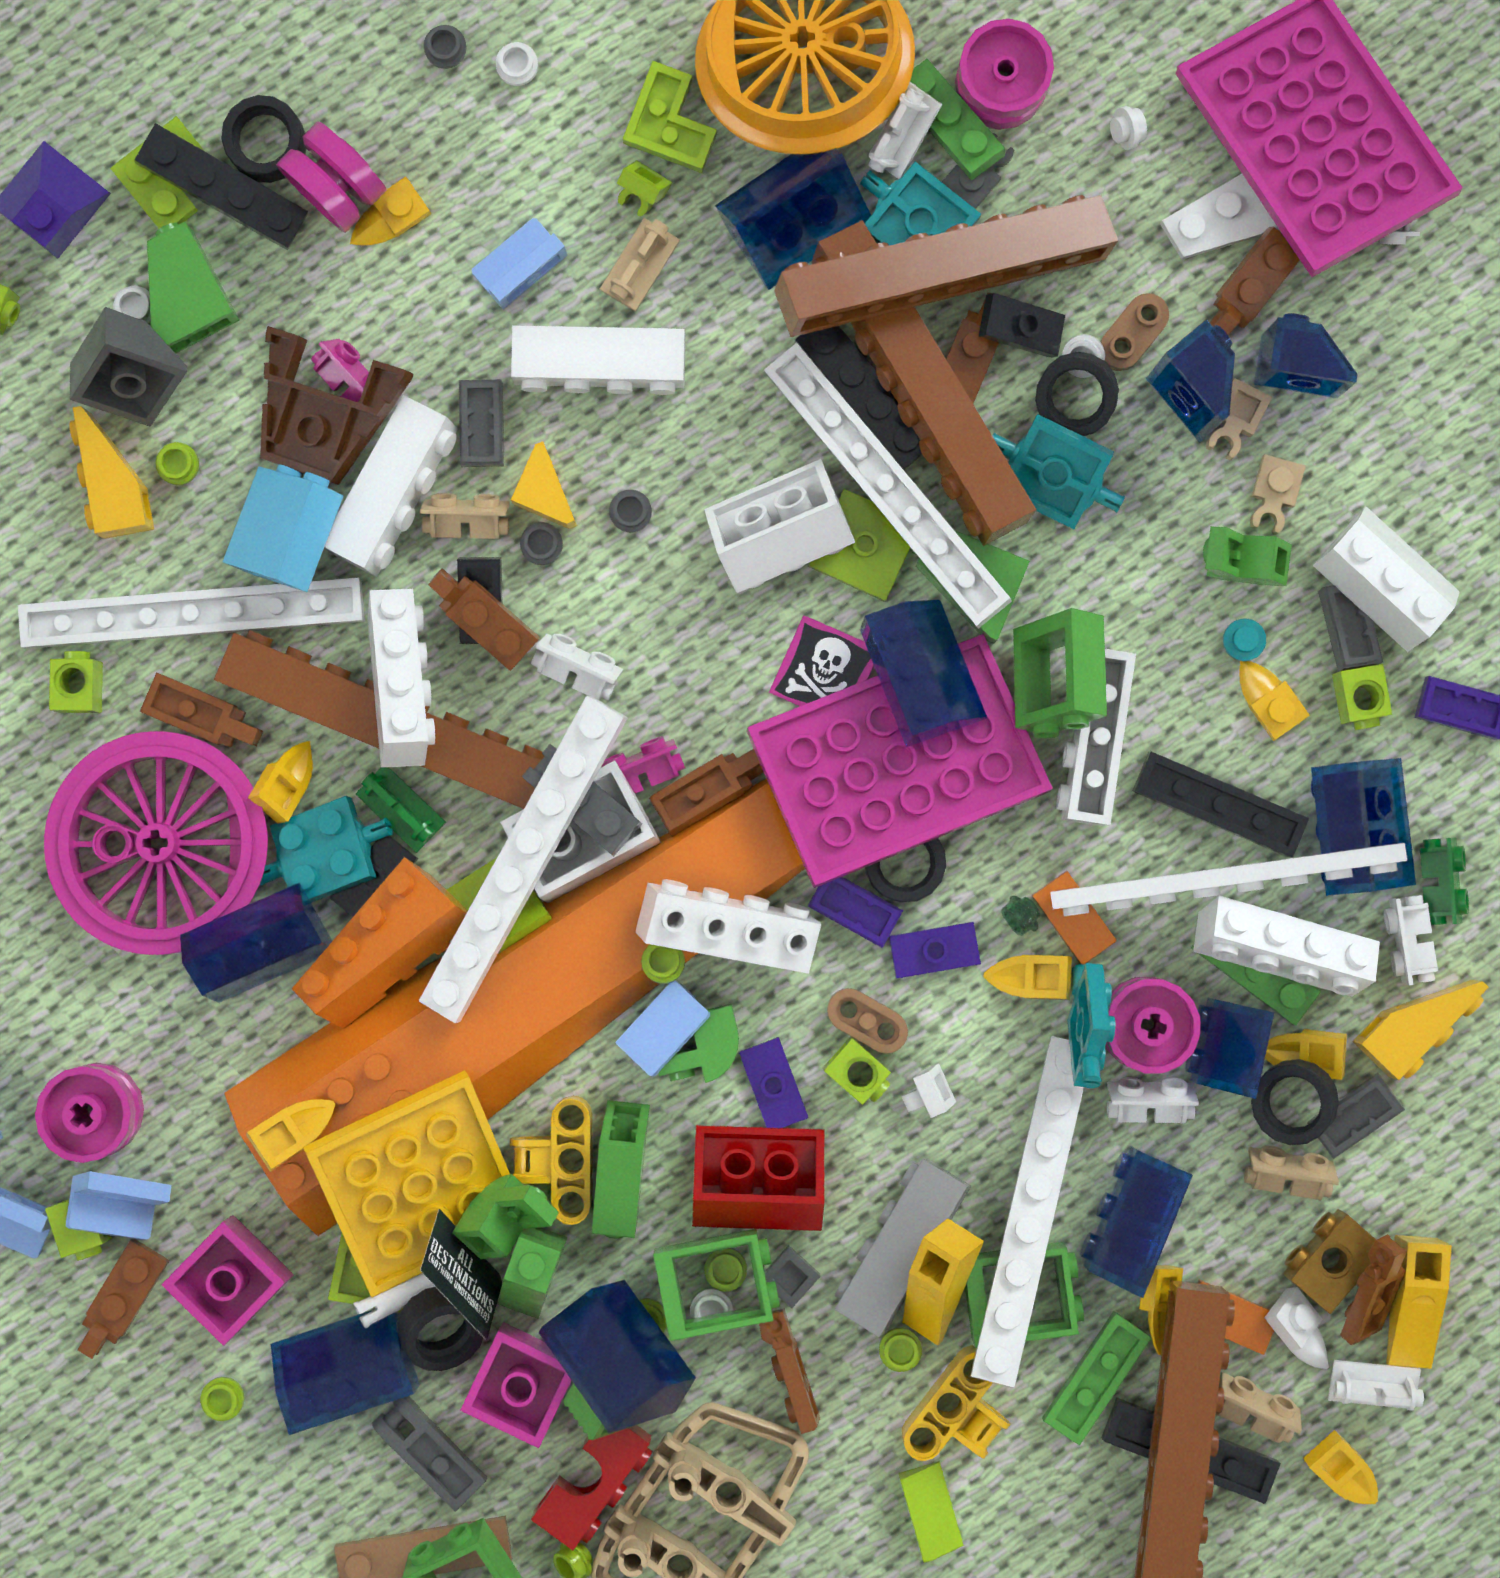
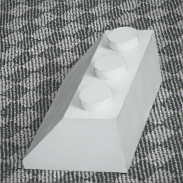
[704,459,855,593]
[1313,506,1460,652]
[500,761,661,903]

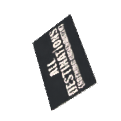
[421,1209,502,1340]

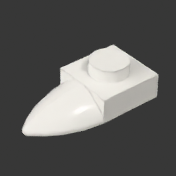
[1265,1287,1329,1369]

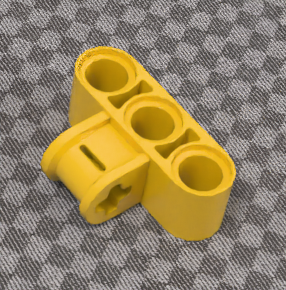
[510,1095,593,1225]
[902,1345,1011,1461]

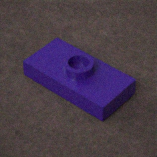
[1414,676,1500,740]
[807,877,903,948]
[889,922,981,979]
[739,1037,809,1128]

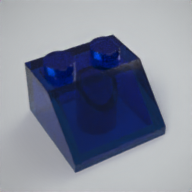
[1254,313,1358,398]
[1185,997,1274,1099]

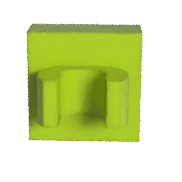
[617,160,673,217]

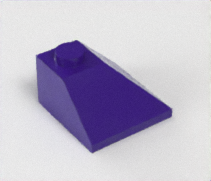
[0,141,111,259]

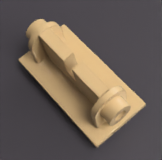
[600,218,680,312]
[420,493,510,539]
[1244,1145,1339,1201]
[1216,1372,1302,1443]

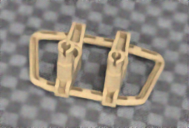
[591,1402,809,1578]

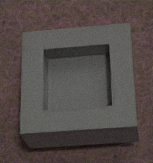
[765,1245,821,1308]

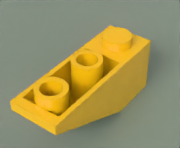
[69,406,155,539]
[1352,980,1489,1080]
[902,1218,984,1345]
[1386,1235,1452,1369]

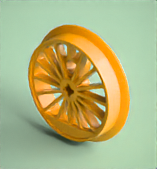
[695,0,915,154]

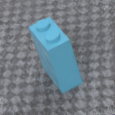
[222,464,343,592]

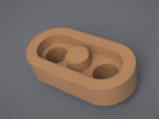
[1100,293,1169,371]
[827,988,908,1053]

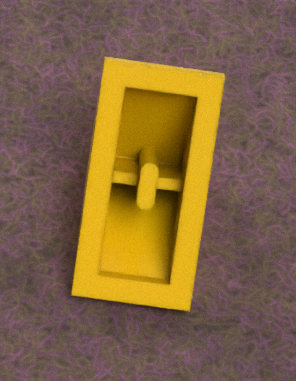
[511,441,577,529]

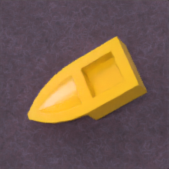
[350,176,431,245]
[1239,661,1310,741]
[248,741,313,824]
[983,955,1072,1000]
[1256,1029,1347,1080]
[246,1099,335,1172]
[1139,1265,1183,1355]
[1303,1430,1378,1504]

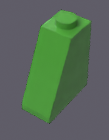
[147,222,240,354]
[912,530,1030,644]
[592,1100,650,1239]
[498,1227,568,1319]

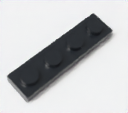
[134,123,308,250]
[795,326,923,470]
[1132,751,1309,858]
[1101,1397,1281,1504]

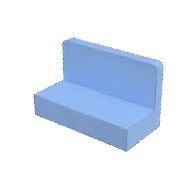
[472,218,568,309]
[615,980,710,1077]
[66,1171,172,1240]
[0,1187,51,1258]

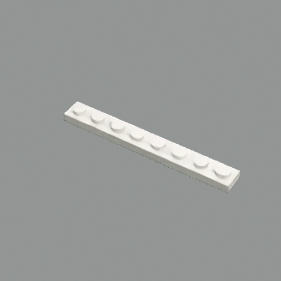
[764,342,1012,629]
[18,578,365,649]
[419,695,628,1023]
[1050,843,1407,916]
[970,1036,1084,1388]

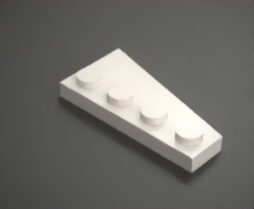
[1160,174,1279,260]

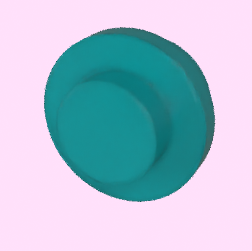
[1223,618,1266,661]

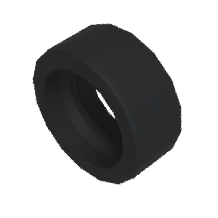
[221,95,306,183]
[1035,352,1119,436]
[865,838,946,903]
[1251,1059,1339,1145]
[397,1287,483,1371]

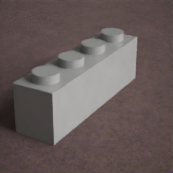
[835,1159,971,1337]

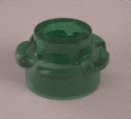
[1001,895,1040,936]

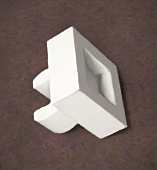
[901,1063,956,1118]

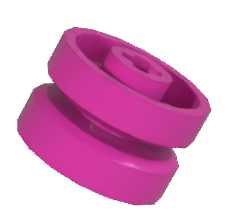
[955,18,1054,130]
[276,121,387,233]
[1105,977,1200,1074]
[35,1063,144,1163]

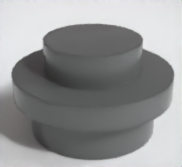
[424,25,467,69]
[609,489,652,533]
[520,522,563,565]

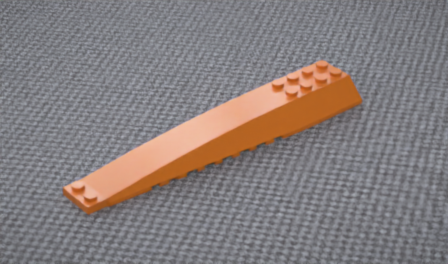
[224,778,805,1236]

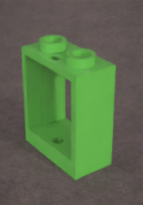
[1013,608,1107,739]
[653,1228,780,1341]
[965,1242,1084,1348]
[402,1518,522,1578]

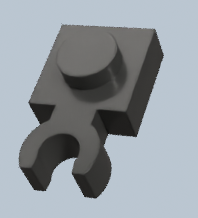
[942,133,1015,209]

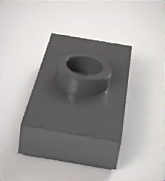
[459,379,504,467]
[1318,585,1383,672]
[1307,1073,1405,1159]

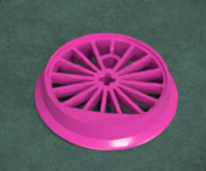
[44,731,268,955]

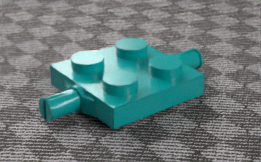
[859,161,981,246]
[992,414,1125,529]
[260,796,393,907]
[1067,963,1116,1088]

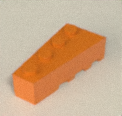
[292,857,468,1029]

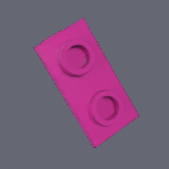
[311,339,369,402]
[601,736,686,794]

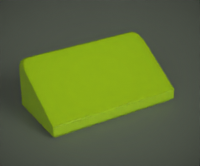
[898,1461,964,1563]

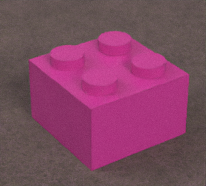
[161,1215,294,1346]
[460,1322,580,1448]

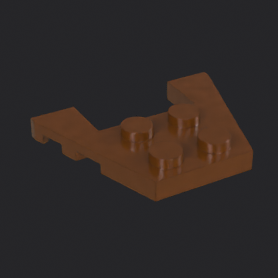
[260,326,414,485]

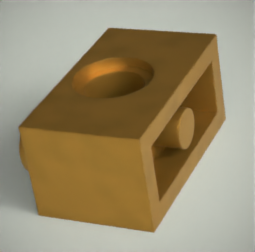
[1283,1209,1376,1314]

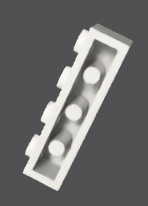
[511,325,685,395]
[324,395,458,577]
[367,589,435,768]
[1056,649,1136,826]
[635,879,821,974]
[1193,896,1380,997]

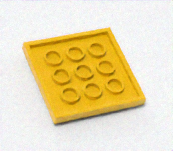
[303,1070,510,1298]

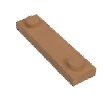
[334,1515,513,1578]

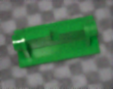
[355,767,446,853]
[1419,838,1469,925]

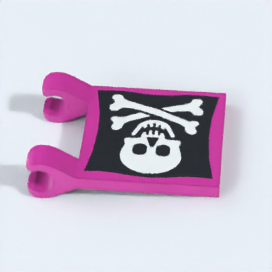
[769,615,907,706]

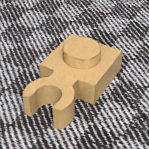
[1206,378,1272,460]
[1250,454,1306,535]

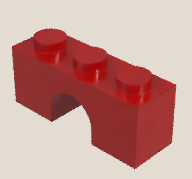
[531,1425,653,1551]

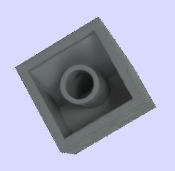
[70,307,187,427]

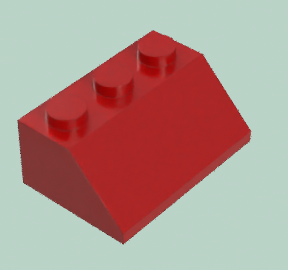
[692,1125,825,1231]

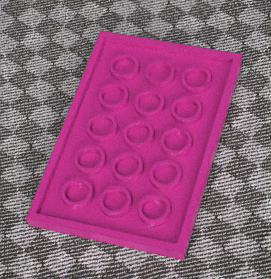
[1176,0,1463,277]
[746,634,1053,888]

